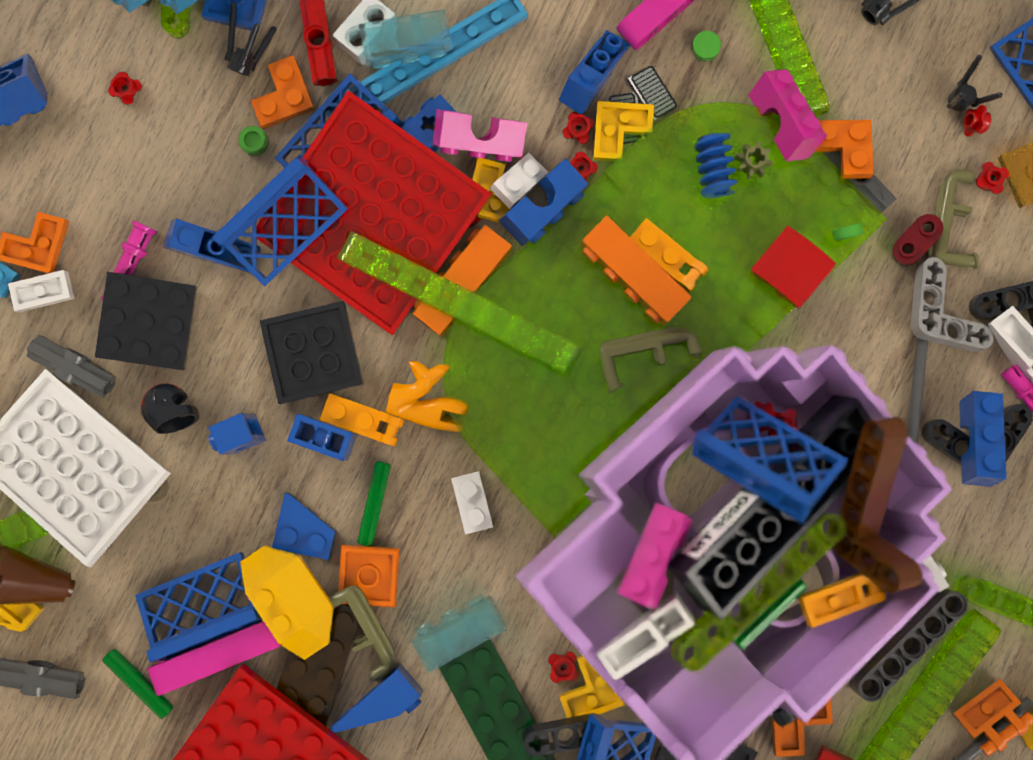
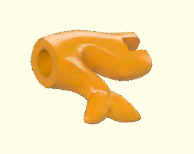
[385,361,469,432]

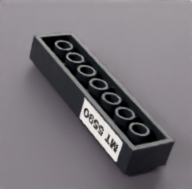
[667,395,872,620]

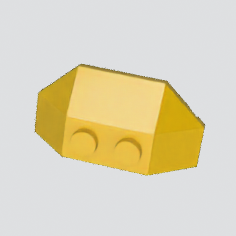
[240,545,334,660]

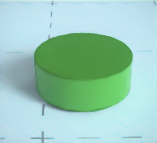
[692,31,721,62]
[238,126,269,156]
[832,223,864,241]

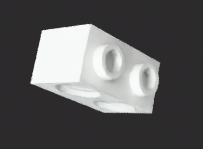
[332,0,398,67]

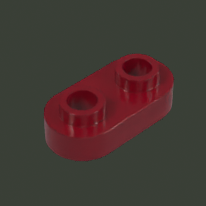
[892,214,943,266]

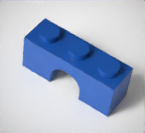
[498,158,588,246]
[959,391,1007,487]

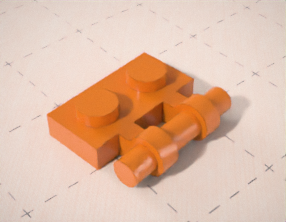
[952,679,1033,757]

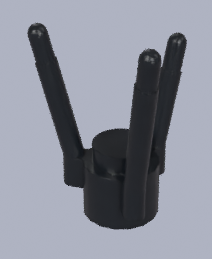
[861,0,920,25]
[224,2,277,77]
[947,55,1003,111]

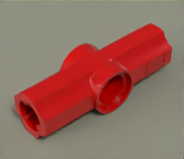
[299,0,338,87]

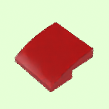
[750,225,836,309]

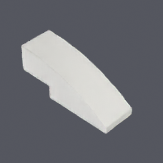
[988,306,1033,384]
[596,592,695,680]

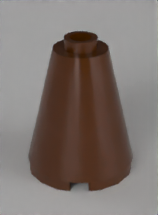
[0,545,75,605]

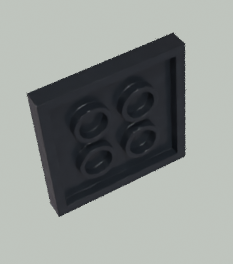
[95,271,198,370]
[260,301,364,405]

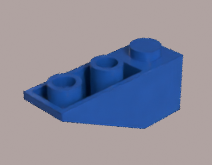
[559,30,630,115]
[163,219,260,274]

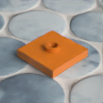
[338,544,400,607]

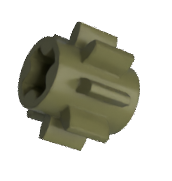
[734,141,773,180]

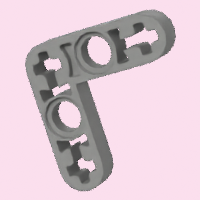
[911,257,994,352]

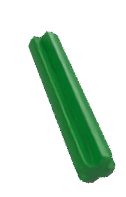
[357,461,391,546]
[731,575,807,649]
[102,649,173,719]

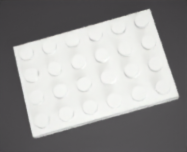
[0,369,171,567]

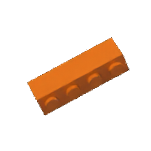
[580,215,692,326]
[413,224,512,338]

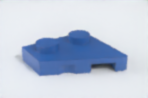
[272,493,337,560]

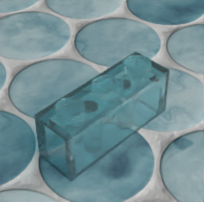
[359,9,452,69]
[411,594,506,673]

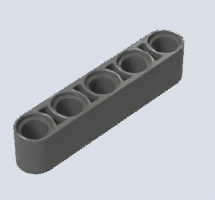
[849,589,968,702]

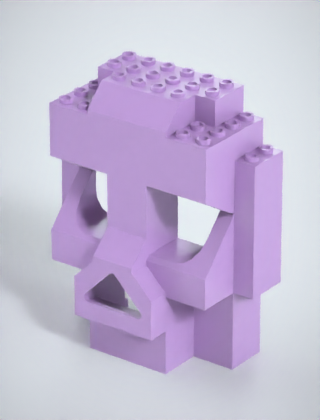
[515,345,952,760]

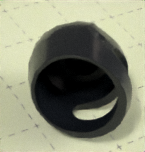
[141,383,199,434]

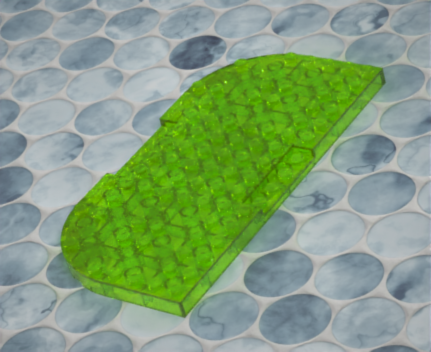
[443,102,887,536]

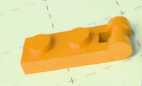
[630,218,709,292]
[320,393,405,447]
[798,572,887,628]

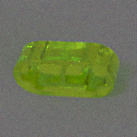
[161,3,191,39]

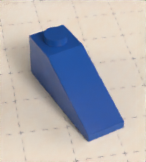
[330,664,423,733]

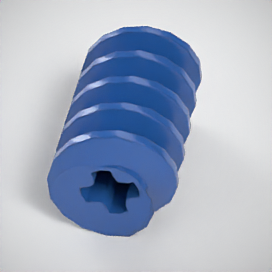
[694,133,738,198]

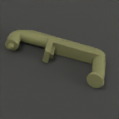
[927,170,979,269]
[599,327,702,393]
[328,585,394,681]

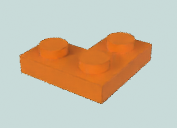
[251,55,315,129]
[814,119,874,179]
[0,212,70,274]
[771,698,833,757]

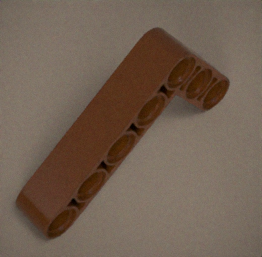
[832,416,923,594]

